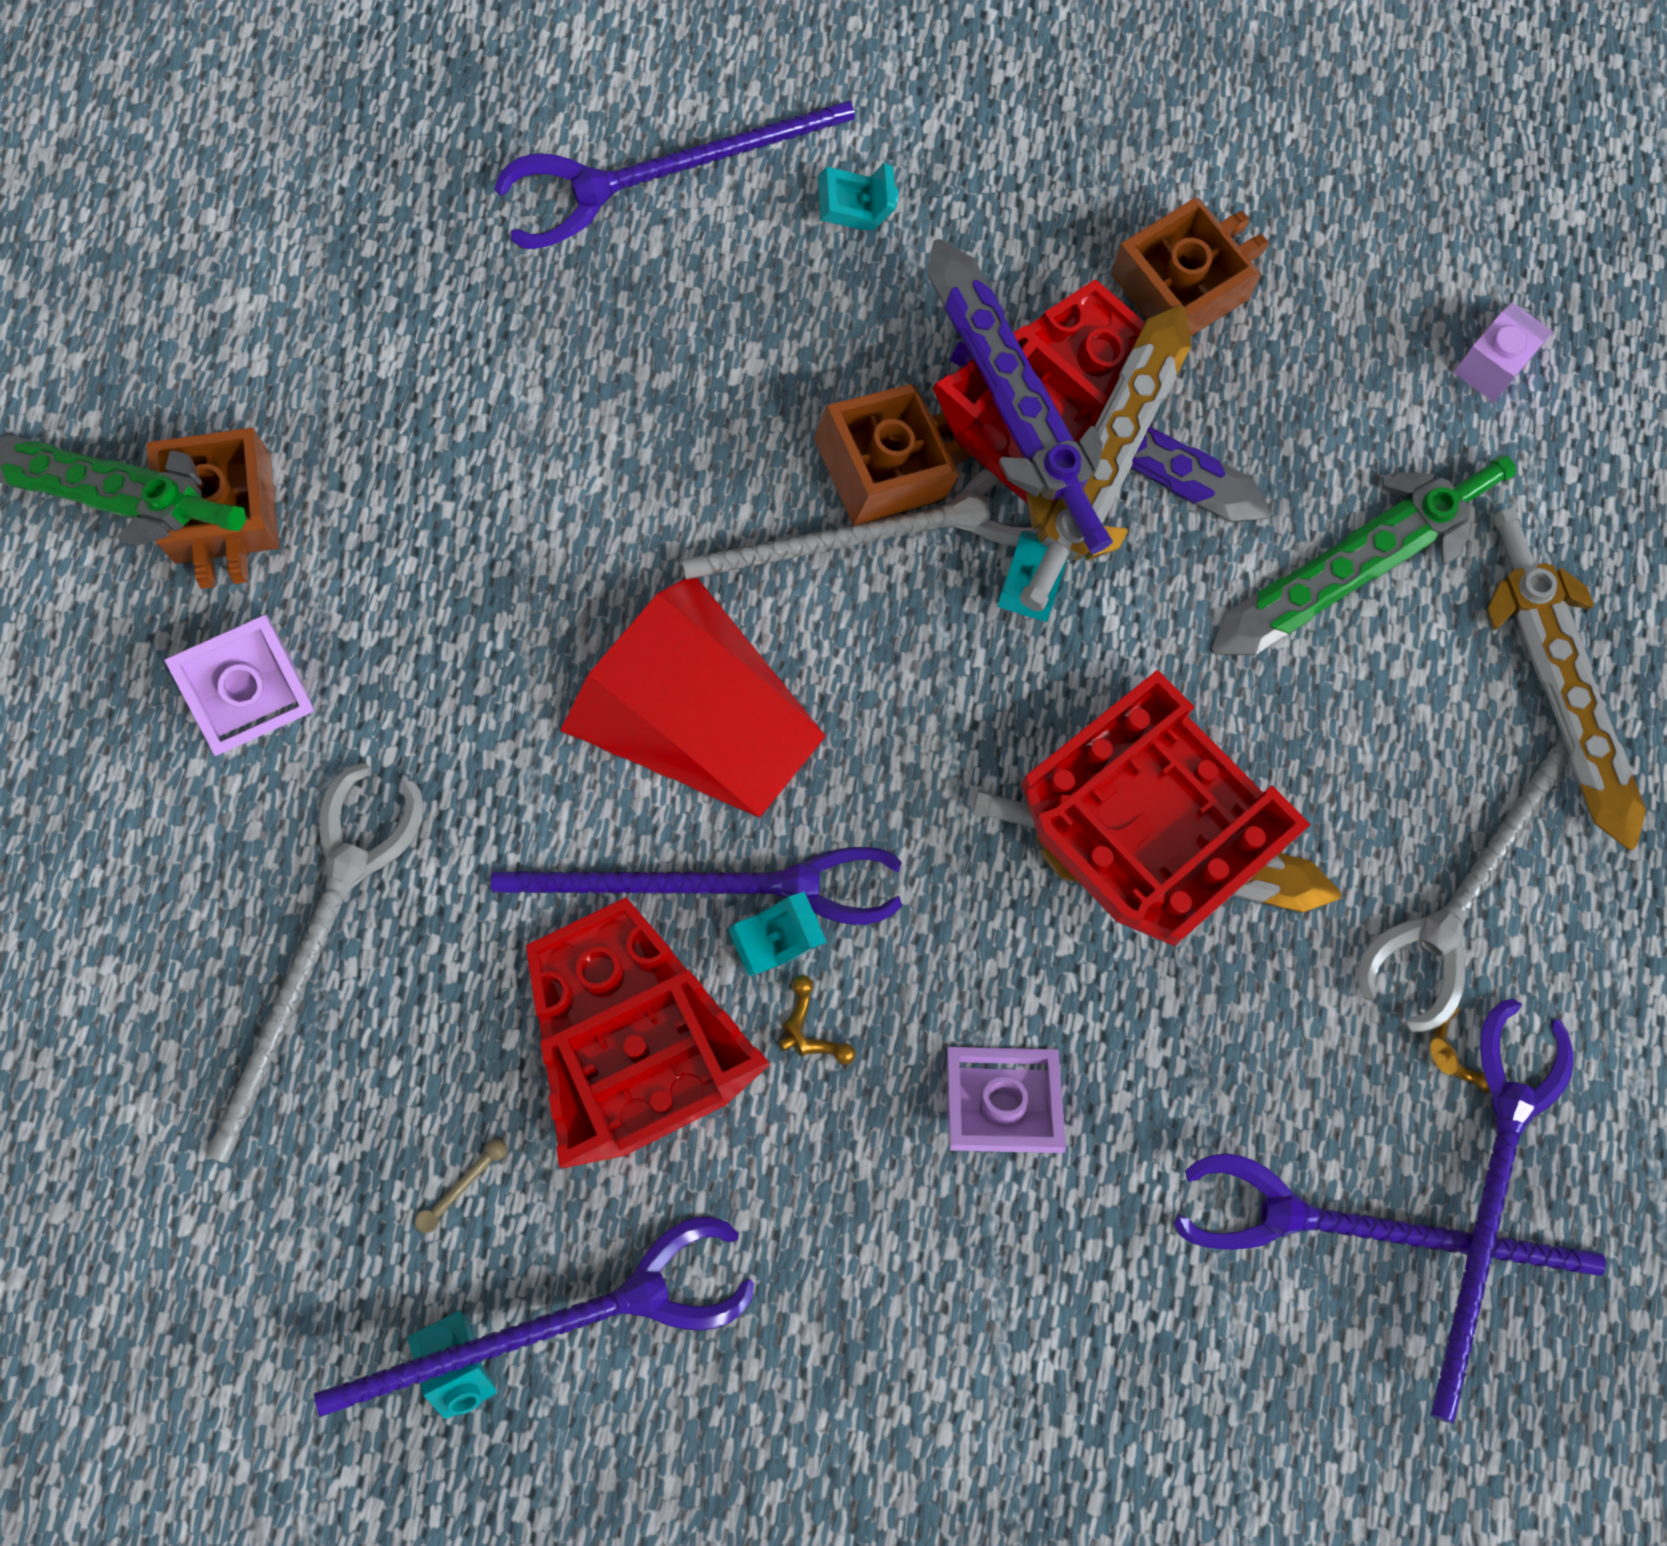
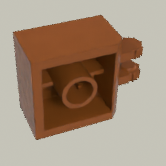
[1111,198,1269,337]
[814,384,972,526]
[147,427,280,589]

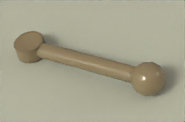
[415,1138,507,1233]

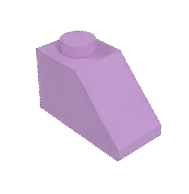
[1454,303,1553,402]

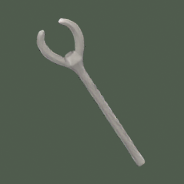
[681,468,1039,580]
[1358,699,1606,1032]
[206,763,424,1163]

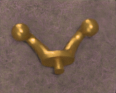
[778,975,856,1065]
[1430,1007,1491,1093]

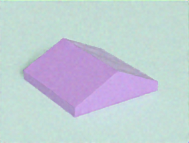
[164,614,315,756]
[947,1047,1066,1153]

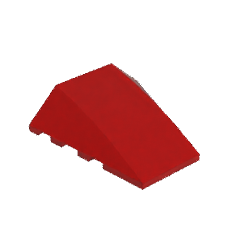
[932,279,1145,504]
[560,578,826,818]
[526,897,770,1169]

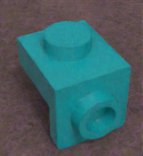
[818,163,899,230]
[997,530,1068,622]
[729,891,827,977]
[407,1310,497,1419]

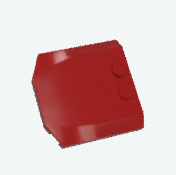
[1021,669,1311,947]

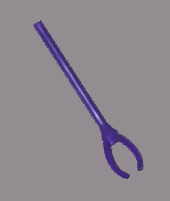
[494,100,855,249]
[491,847,902,925]
[1430,998,1573,1424]
[1174,1153,1606,1276]
[314,1217,754,1417]

